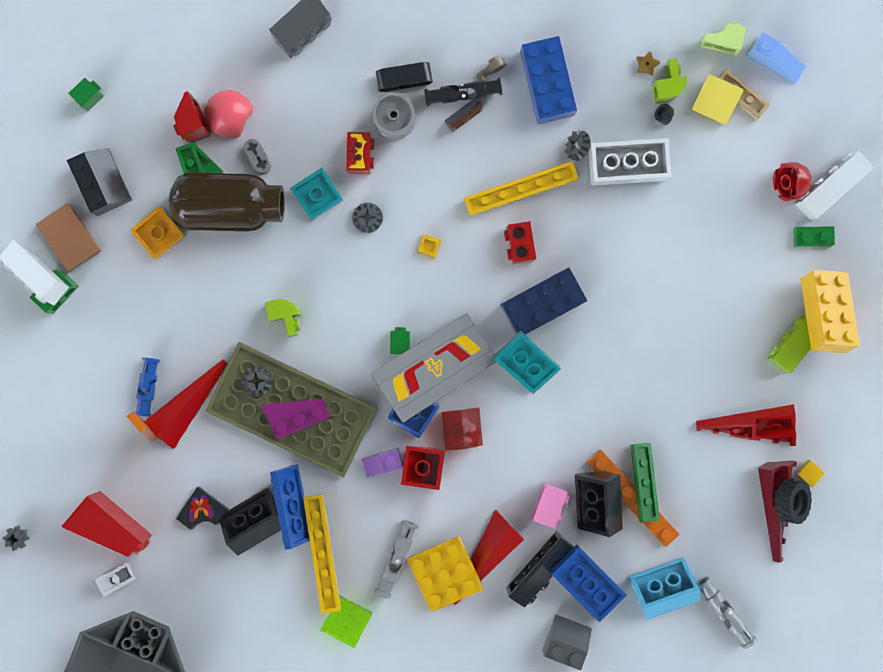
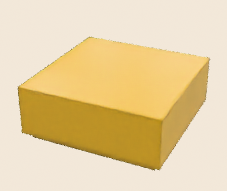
[417,234,441,258]
[796,460,825,487]

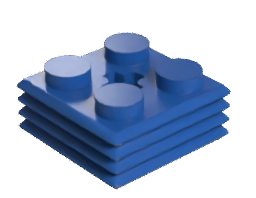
[387,403,439,438]

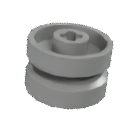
[372,92,416,140]

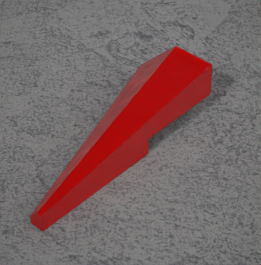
[144,359,228,449]
[696,404,797,446]
[453,510,524,605]

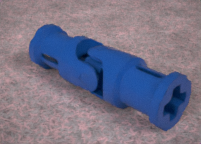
[134,357,160,417]

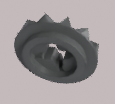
[565,129,591,161]
[352,202,383,233]
[241,366,273,397]

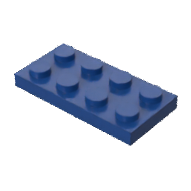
[270,464,310,550]
[549,544,627,622]

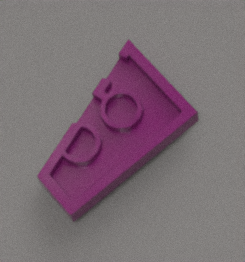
[262,399,331,440]

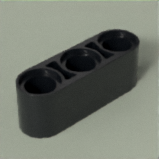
[375,62,433,92]

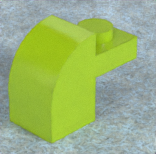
[652,58,687,104]
[265,299,302,337]

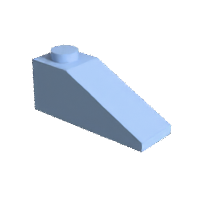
[746,32,806,84]

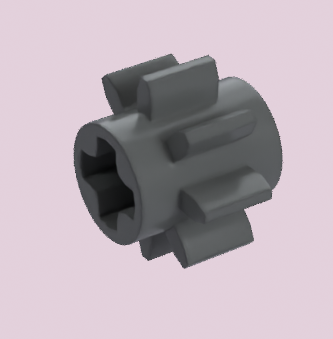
[2,525,30,551]

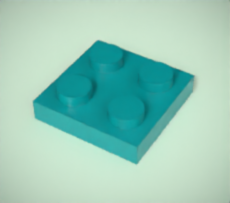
[290,168,344,221]

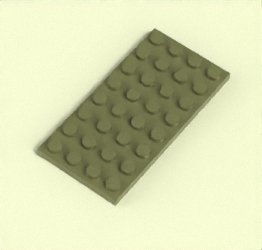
[205,342,377,478]

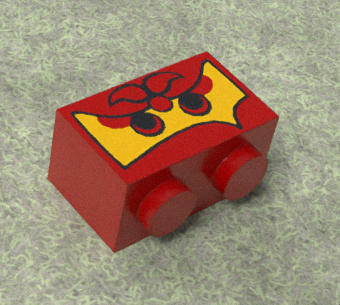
[346,132,375,174]

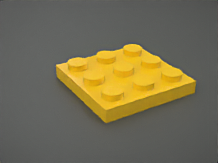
[407,535,484,612]

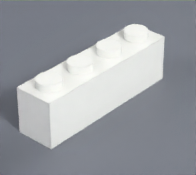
[795,151,874,221]
[0,240,69,305]

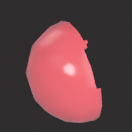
[204,90,253,139]

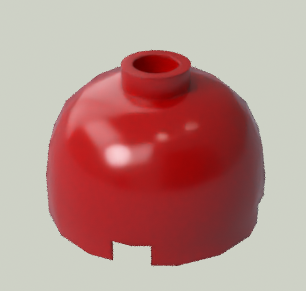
[773,162,812,201]

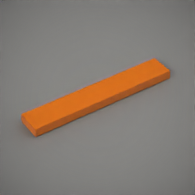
[127,412,157,443]

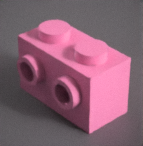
[531,482,569,529]

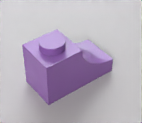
[361,447,403,478]

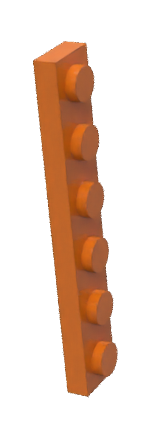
[586,449,680,547]

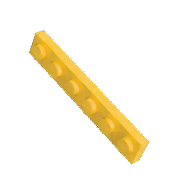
[464,161,579,217]
[303,494,341,614]

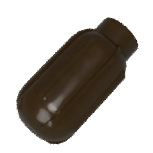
[169,173,285,232]

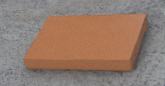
[36,203,101,272]

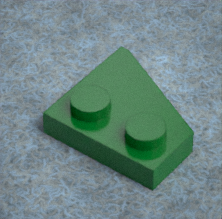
[175,142,224,174]

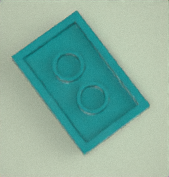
[493,330,561,394]

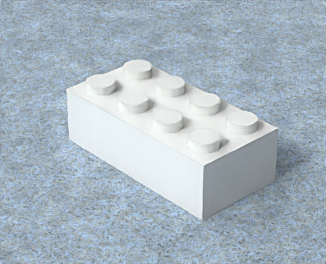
[588,138,672,186]

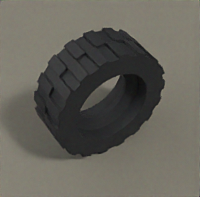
[775,479,812,524]

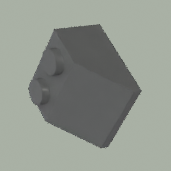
[542,614,592,671]

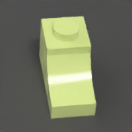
[699,22,747,55]

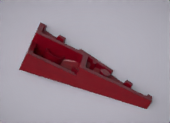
[758,460,797,563]

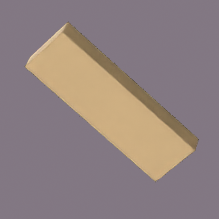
[718,68,770,120]

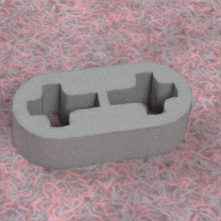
[244,139,272,174]

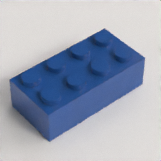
[520,36,577,125]

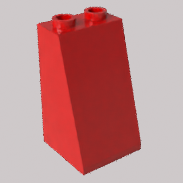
[62,491,152,557]

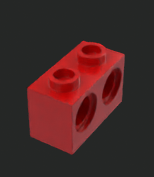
[504,221,537,265]

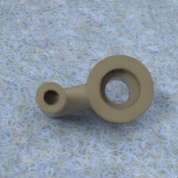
[477,56,507,82]

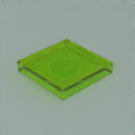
[320,595,373,648]

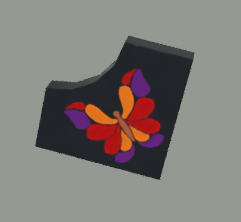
[176,487,229,530]

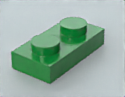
[794,226,835,247]

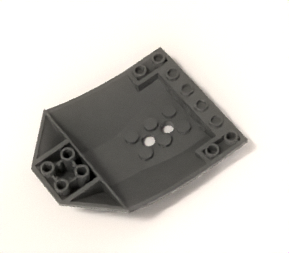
[64,611,185,672]

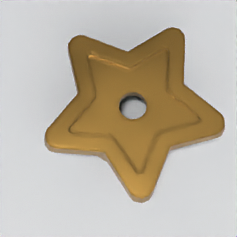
[636,51,660,76]

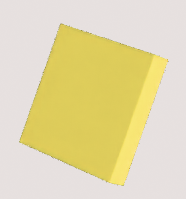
[691,74,744,126]

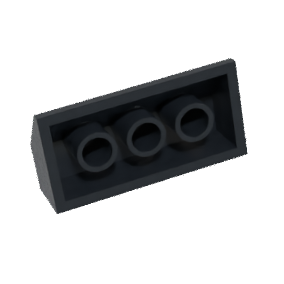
[506,531,574,608]

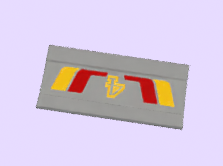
[371,313,496,423]

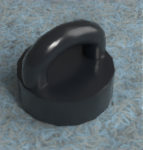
[654,103,674,125]

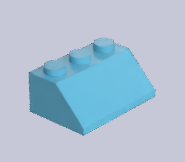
[629,557,701,620]

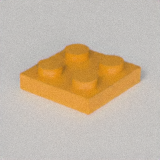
[130,206,186,260]

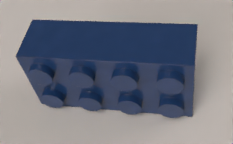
[500,267,588,335]

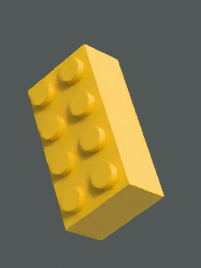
[800,270,860,353]

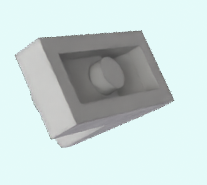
[92,562,136,598]

